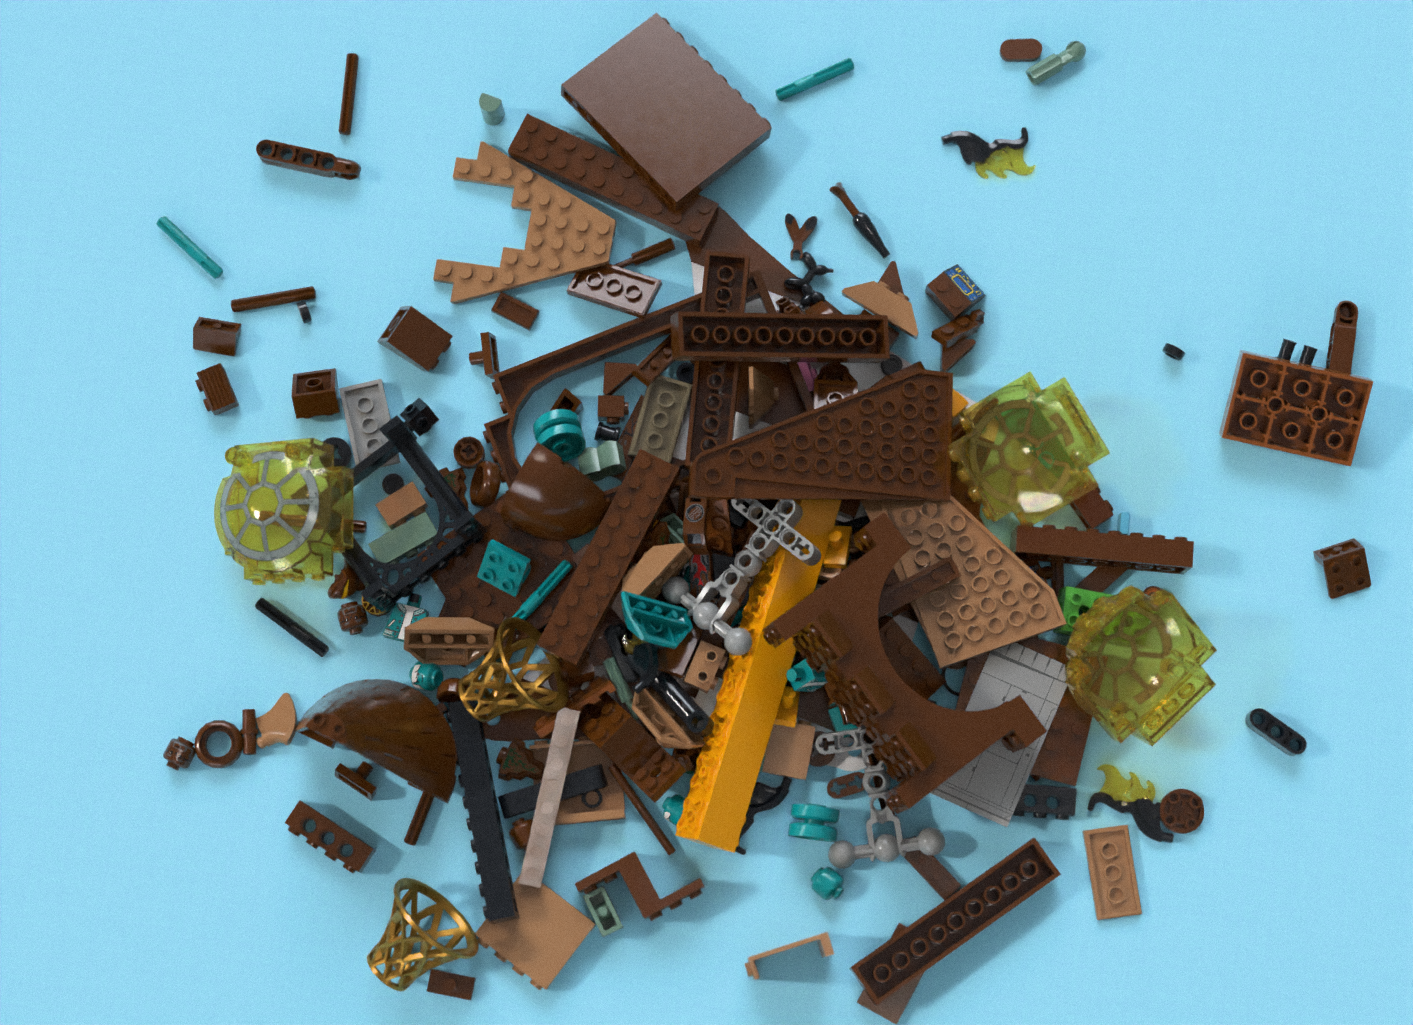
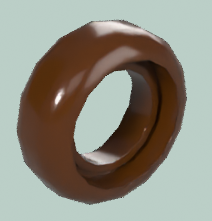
[470,461,501,509]
[194,720,243,768]

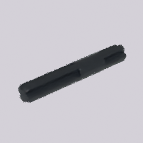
[255,598,329,657]

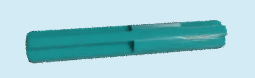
[775,58,854,101]
[156,216,223,279]
[512,560,573,630]

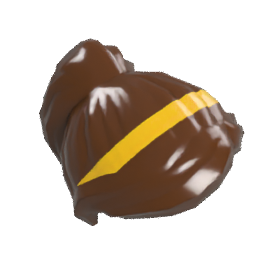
[327,558,366,599]

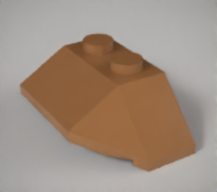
[842,281,918,339]
[622,543,693,599]
[404,617,494,665]
[632,681,705,749]

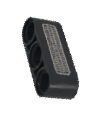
[1245,708,1307,756]

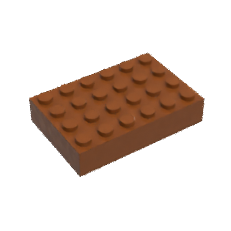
[1219,350,1374,466]

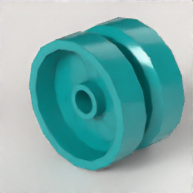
[533,409,586,462]
[788,804,840,842]

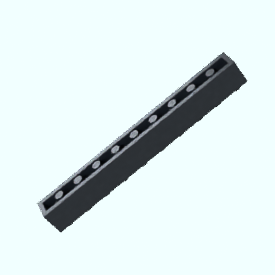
[446,700,519,924]

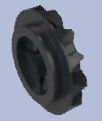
[317,437,352,472]

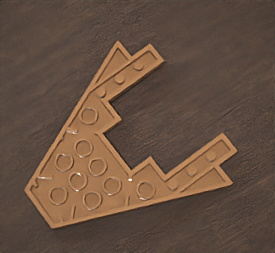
[433,141,617,304]

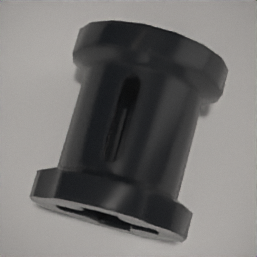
[594,421,621,442]

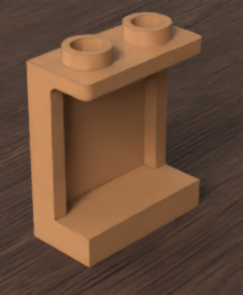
[762,720,816,781]

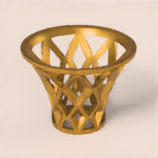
[458,617,569,723]
[366,878,479,991]

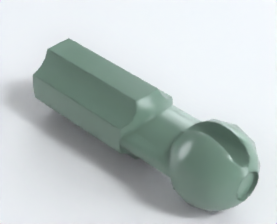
[1026,41,1086,86]

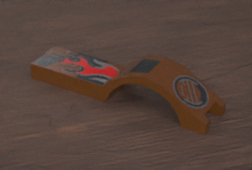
[683,498,714,598]

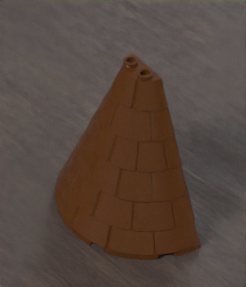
[295,679,458,803]

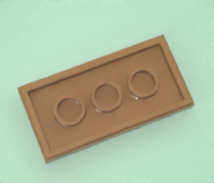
[1082,825,1142,920]

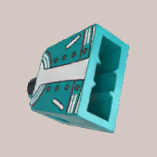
[382,593,429,642]
[787,658,828,692]

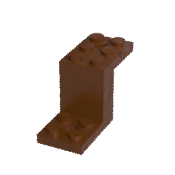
[577,692,686,803]
[575,851,705,921]

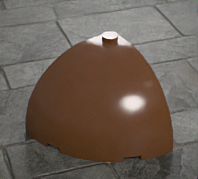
[501,442,612,541]

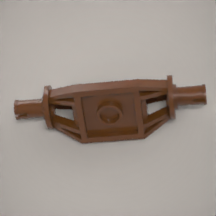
[813,363,858,409]

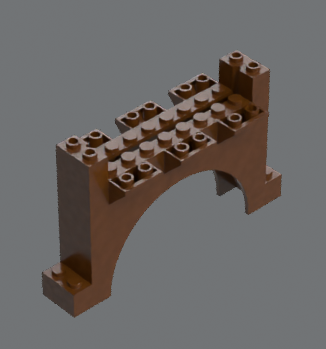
[762,512,1047,814]

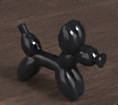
[784,252,833,311]

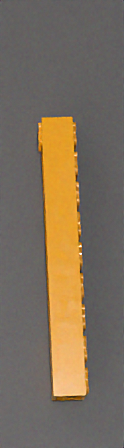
[675,500,842,853]

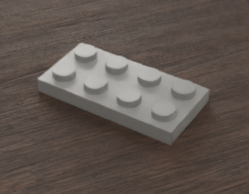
[339,379,401,468]

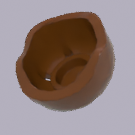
[436,678,469,703]

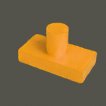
[823,526,853,569]
[774,686,800,728]

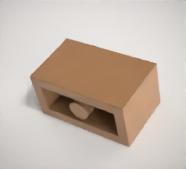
[375,481,428,530]

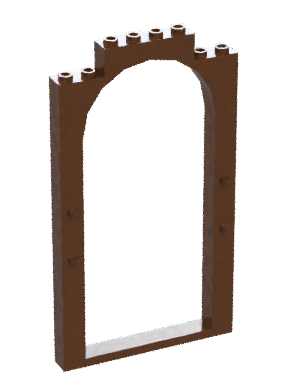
[483,270,813,501]

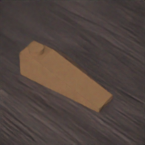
[748,367,779,429]

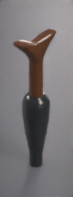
[829,182,890,259]

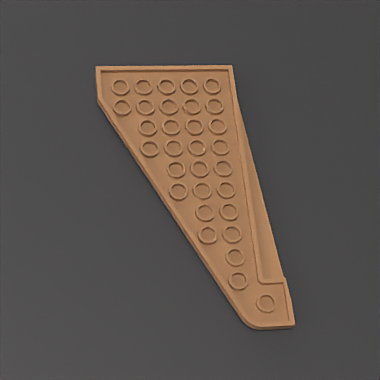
[860,495,1067,669]

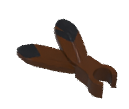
[785,213,817,261]

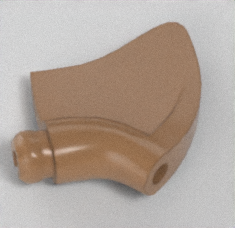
[256,693,297,749]

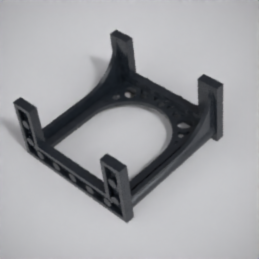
[290,415,488,612]

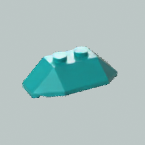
[621,591,693,649]

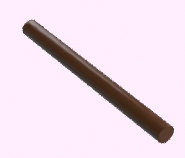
[608,763,676,855]

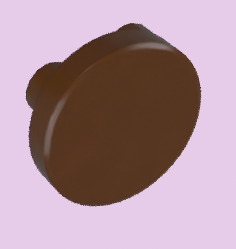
[1160,789,1204,834]

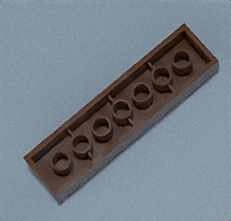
[1010,523,1194,575]

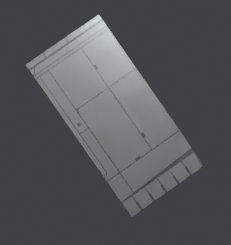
[930,643,1072,827]

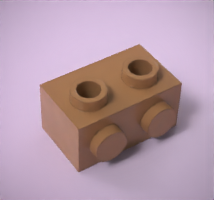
[683,640,727,693]

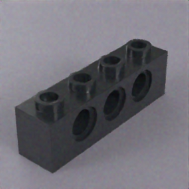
[1012,784,1077,820]

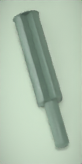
[602,657,639,721]

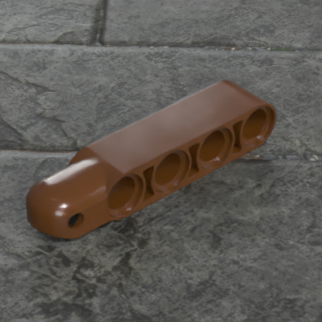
[256,140,361,180]
[1325,300,1359,374]

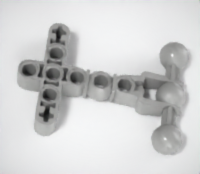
[662,499,821,656]
[815,724,945,869]

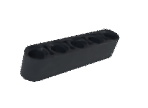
[498,764,608,819]

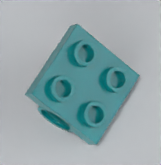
[477,539,531,597]

